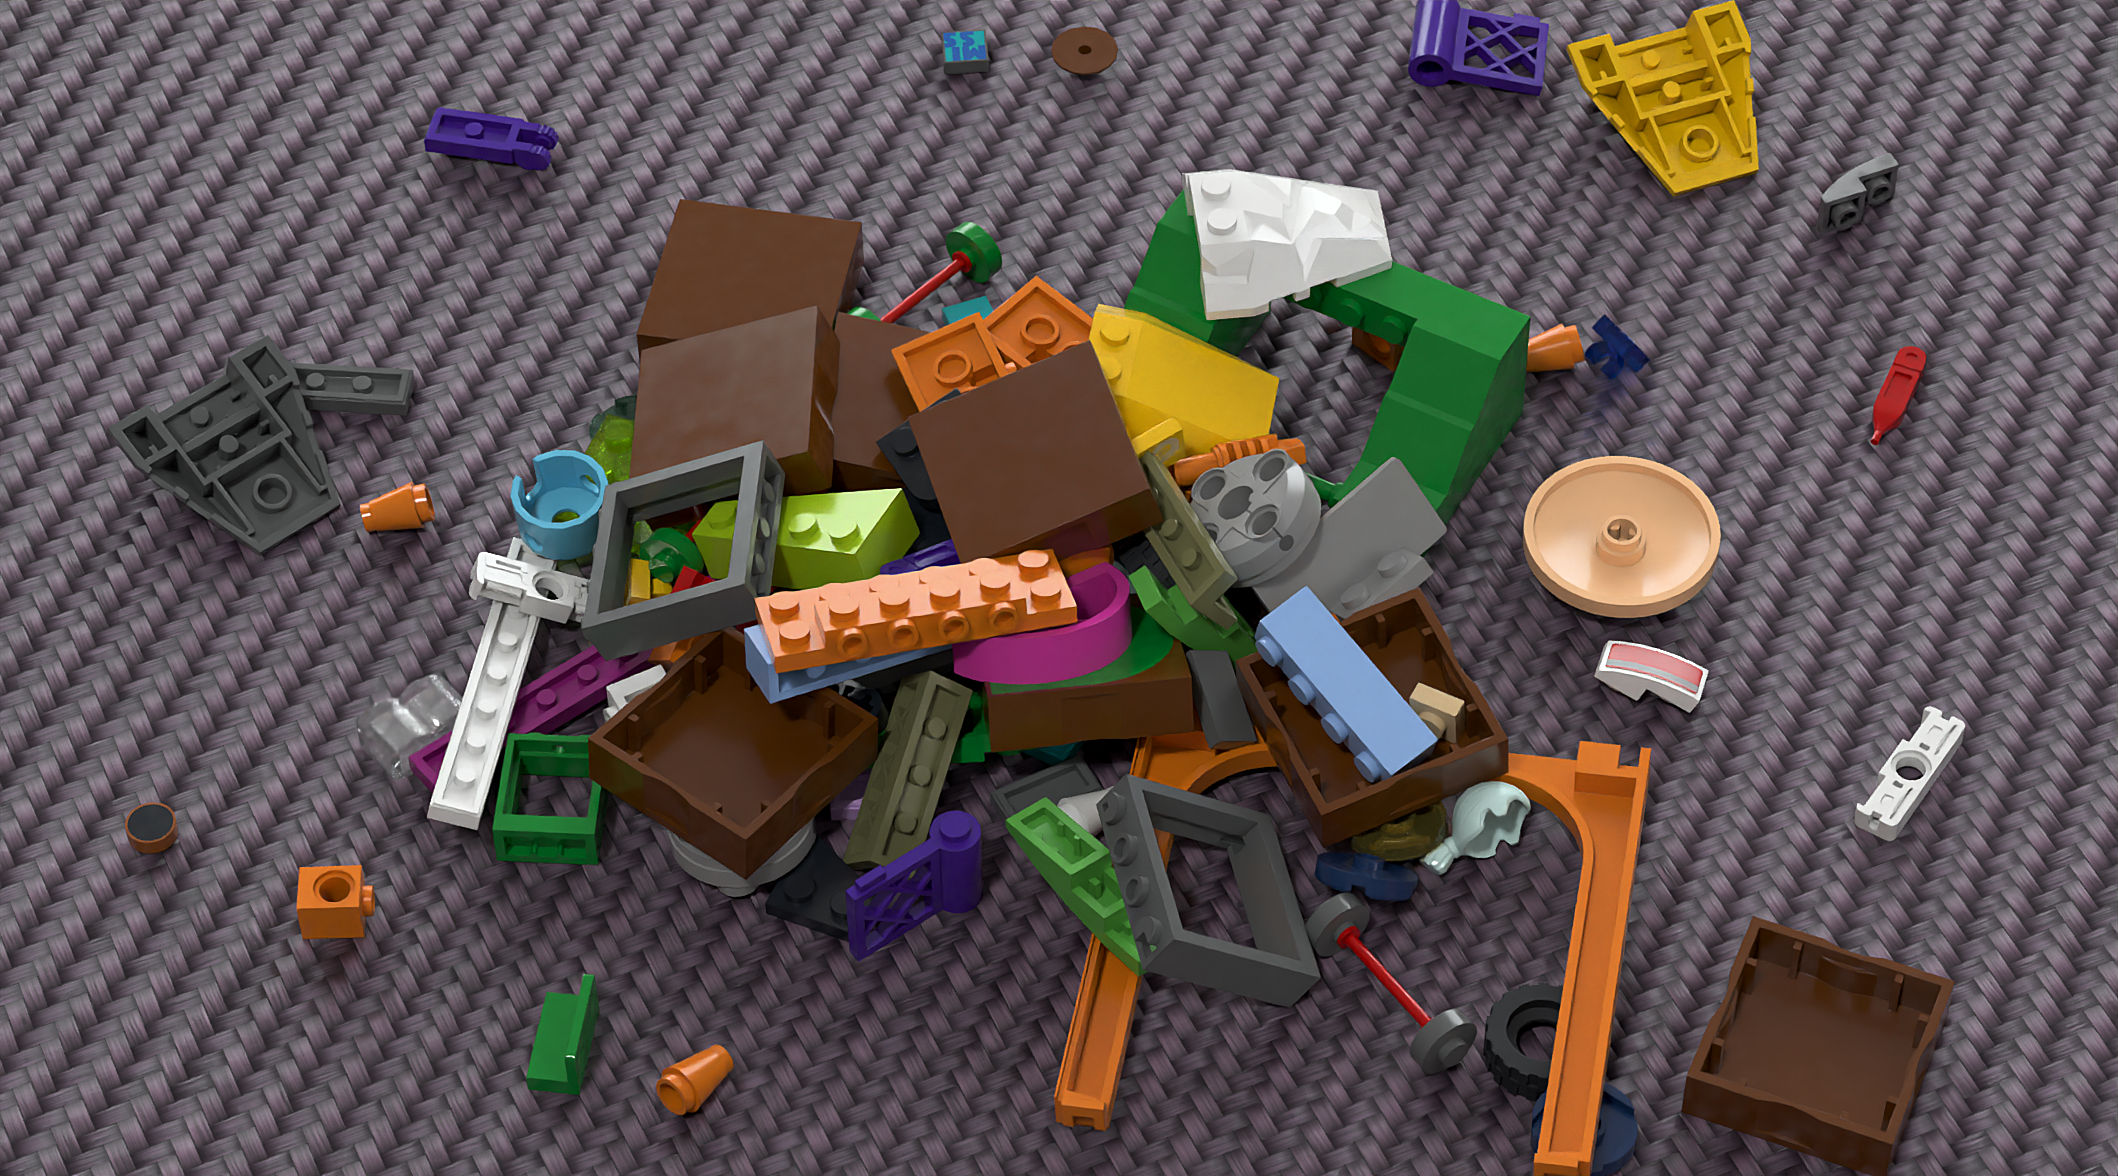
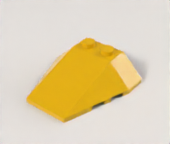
[1566,0,1759,197]
[1088,304,1280,457]

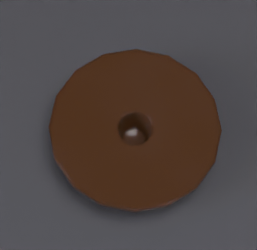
[1051,26,1118,75]

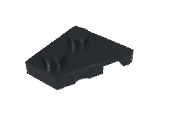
[765,835,877,942]

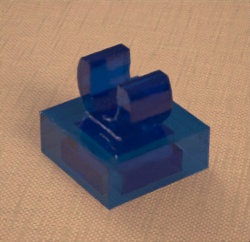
[1585,314,1650,380]

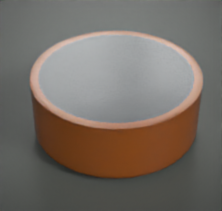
[125,802,178,854]

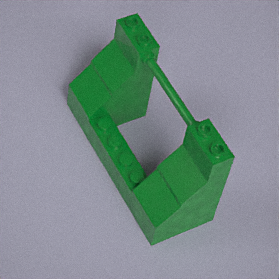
[1124,189,1531,558]

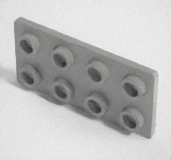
[1250,457,1447,622]

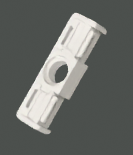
[469,552,624,624]
[1854,707,1965,841]

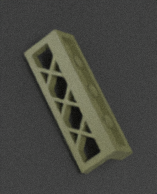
[1140,451,1238,630]
[843,671,973,880]

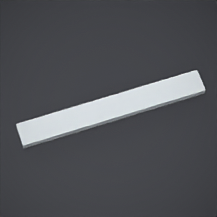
[427,537,558,830]

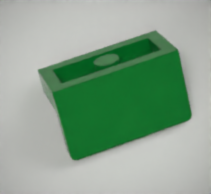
[526,974,599,1095]

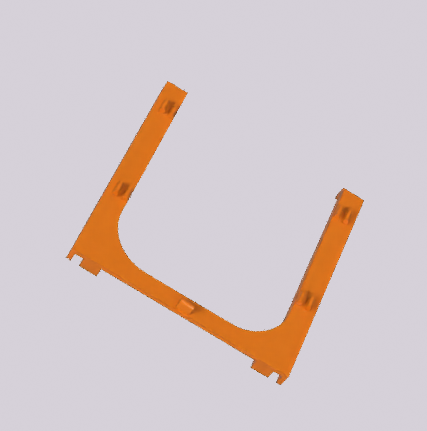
[1054,701,1651,1176]

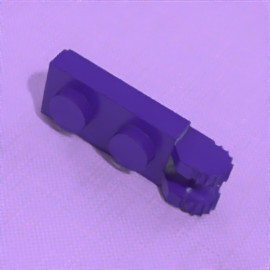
[424,107,559,171]

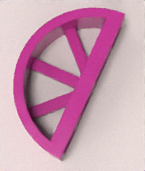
[952,562,1132,684]

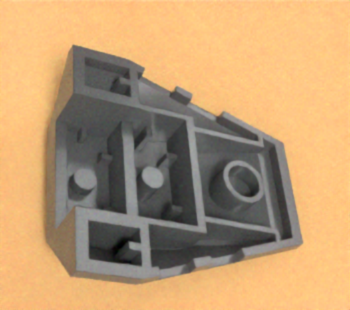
[108,334,340,556]

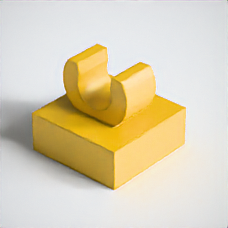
[624,558,672,607]

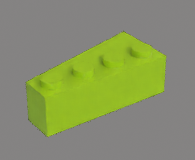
[692,488,920,590]

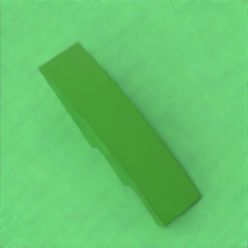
[1129,565,1258,670]
[1005,797,1157,977]

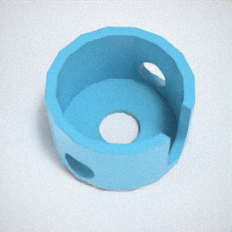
[510,450,608,560]

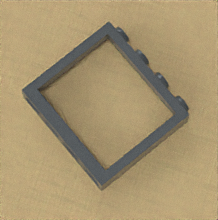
[581,440,785,661]
[1096,774,1321,1008]

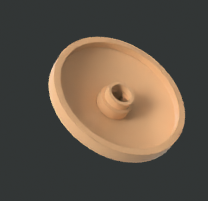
[1523,456,1721,618]

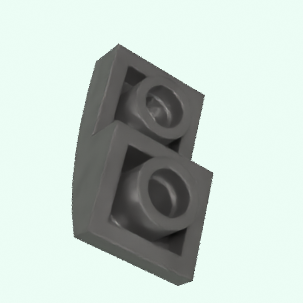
[1816,153,1899,235]

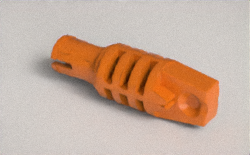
[1168,433,1307,488]

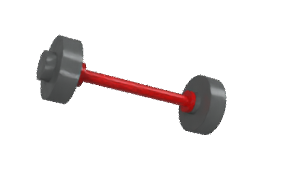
[1305,892,1477,1074]

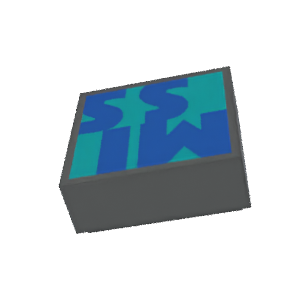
[941,29,989,74]

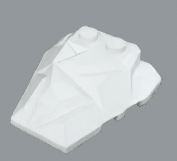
[1182,169,1392,320]

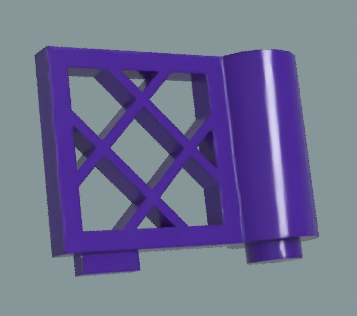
[1408,0,1549,96]
[845,810,983,962]

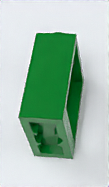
[492,733,609,865]

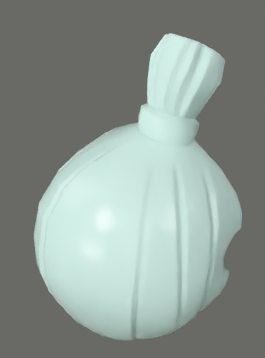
[1419,781,1531,875]

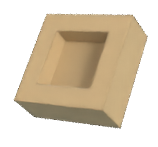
[1409,683,1465,743]

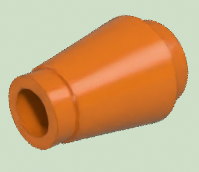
[1526,323,1585,373]
[360,481,435,533]
[656,1044,734,1115]

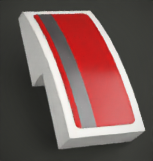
[1594,640,1708,713]

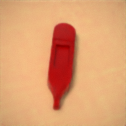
[1870,346,1927,445]

